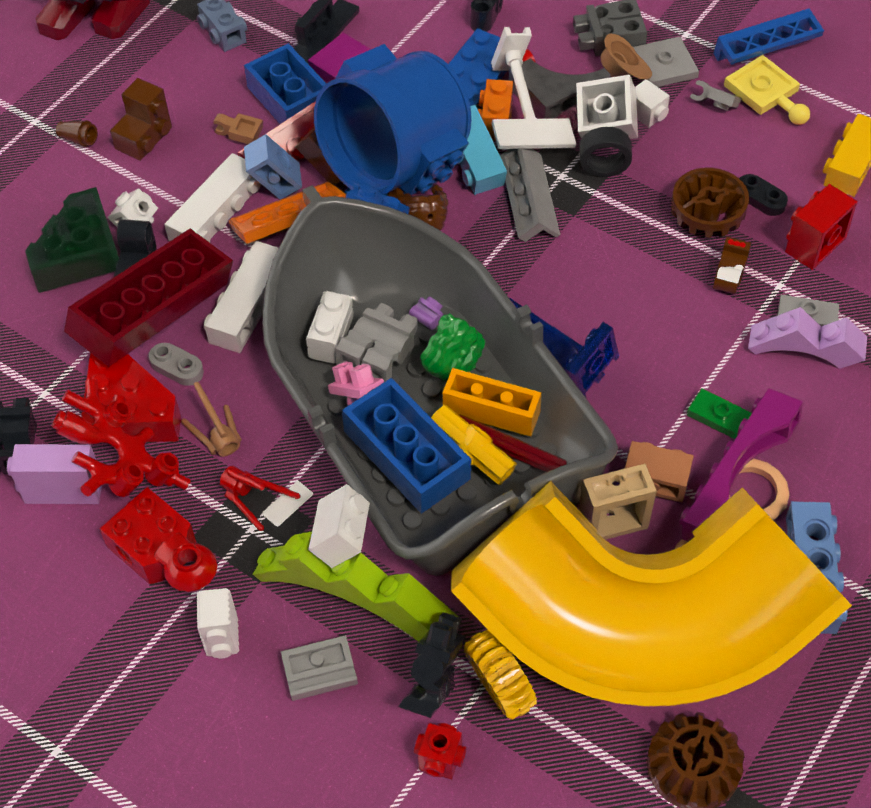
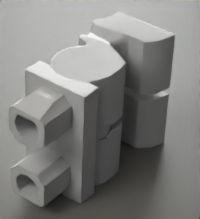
[335,303,417,382]

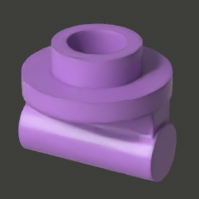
[409,296,444,330]

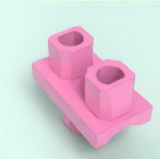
[328,361,384,406]

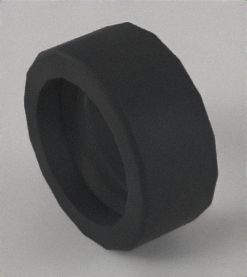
[580,127,632,177]

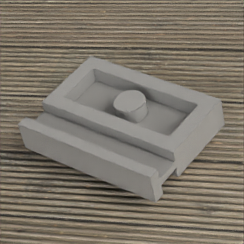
[281,635,358,701]

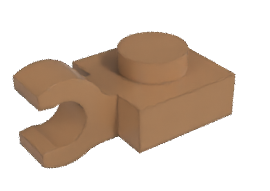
[214,113,263,144]

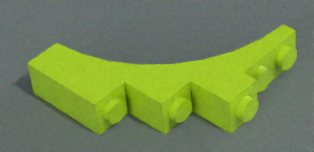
[253,532,459,642]

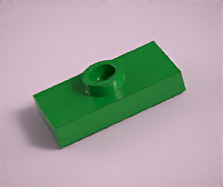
[687,388,751,439]

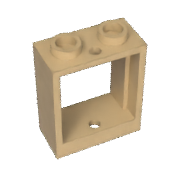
[579,464,657,540]

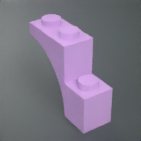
[748,307,867,369]

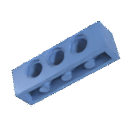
[786,501,847,634]

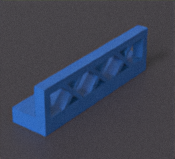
[713,8,824,65]

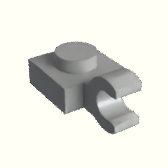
[690,80,741,111]

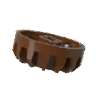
[671,167,749,238]
[647,712,745,808]

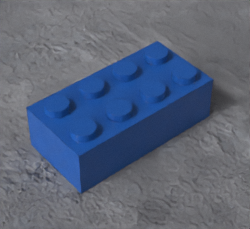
[342,378,471,514]

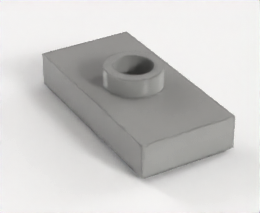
[777,294,839,326]

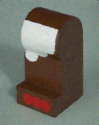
[713,236,752,295]

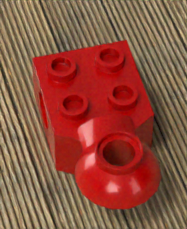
[99,487,218,592]

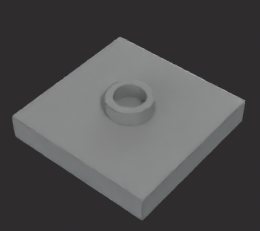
[633,37,699,87]

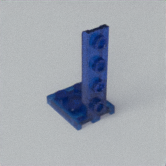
[509,298,619,398]

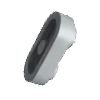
[149,343,204,386]

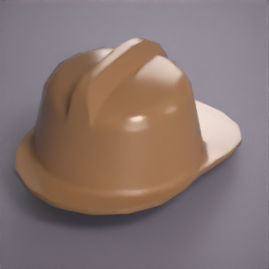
[601,34,652,79]

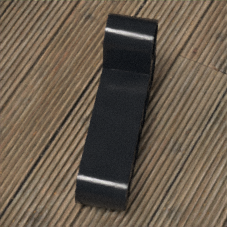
[113,219,157,278]

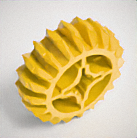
[464,629,537,720]

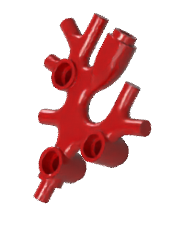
[51,379,190,497]

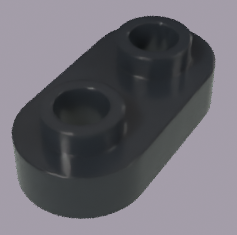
[739,174,788,216]

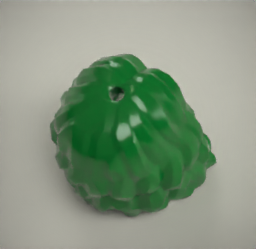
[420,313,485,381]

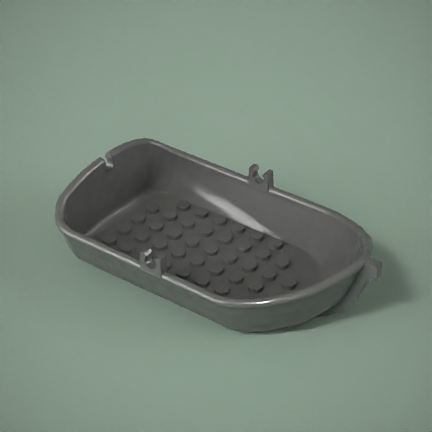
[263,185,618,576]

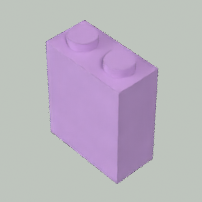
[7,444,102,504]

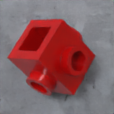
[414,723,467,780]

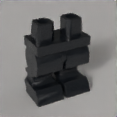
[0,397,37,474]
[398,612,466,718]

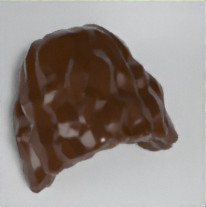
[387,184,449,231]

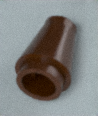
[56,120,98,147]

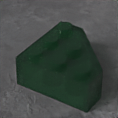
[25,187,119,293]

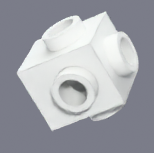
[107,188,158,227]

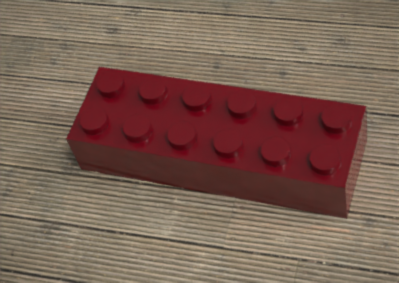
[64,228,233,367]

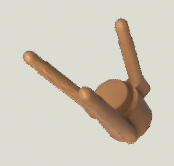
[181,382,242,457]

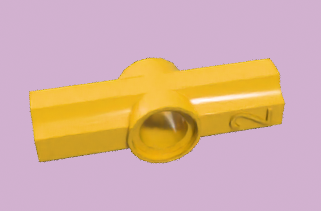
[431,405,517,485]

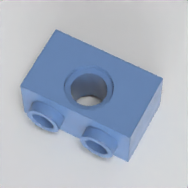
[244,134,302,200]

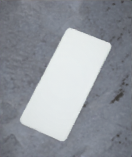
[262,481,313,527]

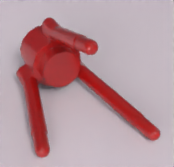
[220,465,301,531]

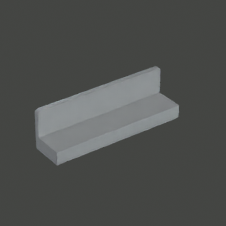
[500,148,560,242]

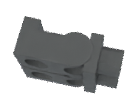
[573,0,647,56]

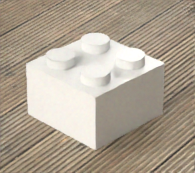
[576,75,638,139]

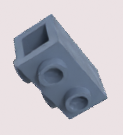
[197,0,247,52]

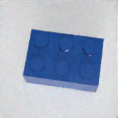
[244,43,326,124]

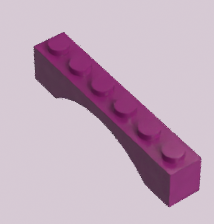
[679,388,803,542]

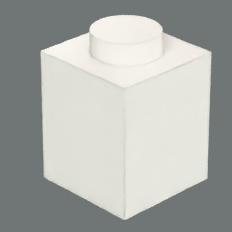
[635,79,670,128]

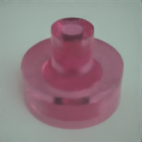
[554,103,578,131]

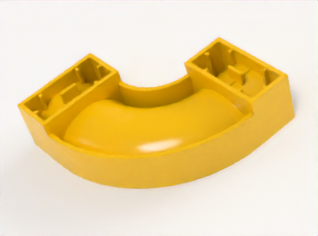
[451,481,852,706]

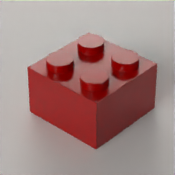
[785,183,858,270]

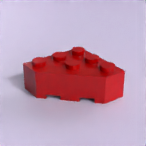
[81,353,181,442]

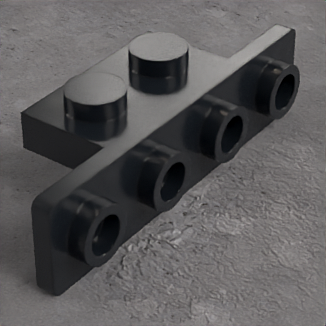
[294,0,360,63]

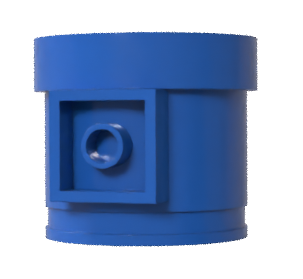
[314,44,472,195]

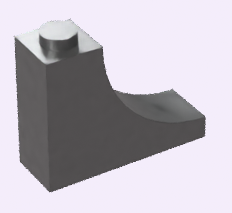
[509,58,610,119]

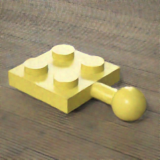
[724,55,810,125]

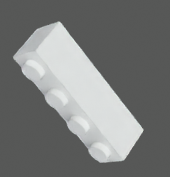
[164,153,261,242]
[204,241,279,353]

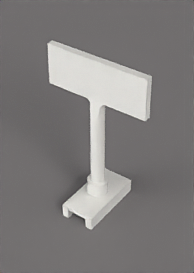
[491,27,576,149]

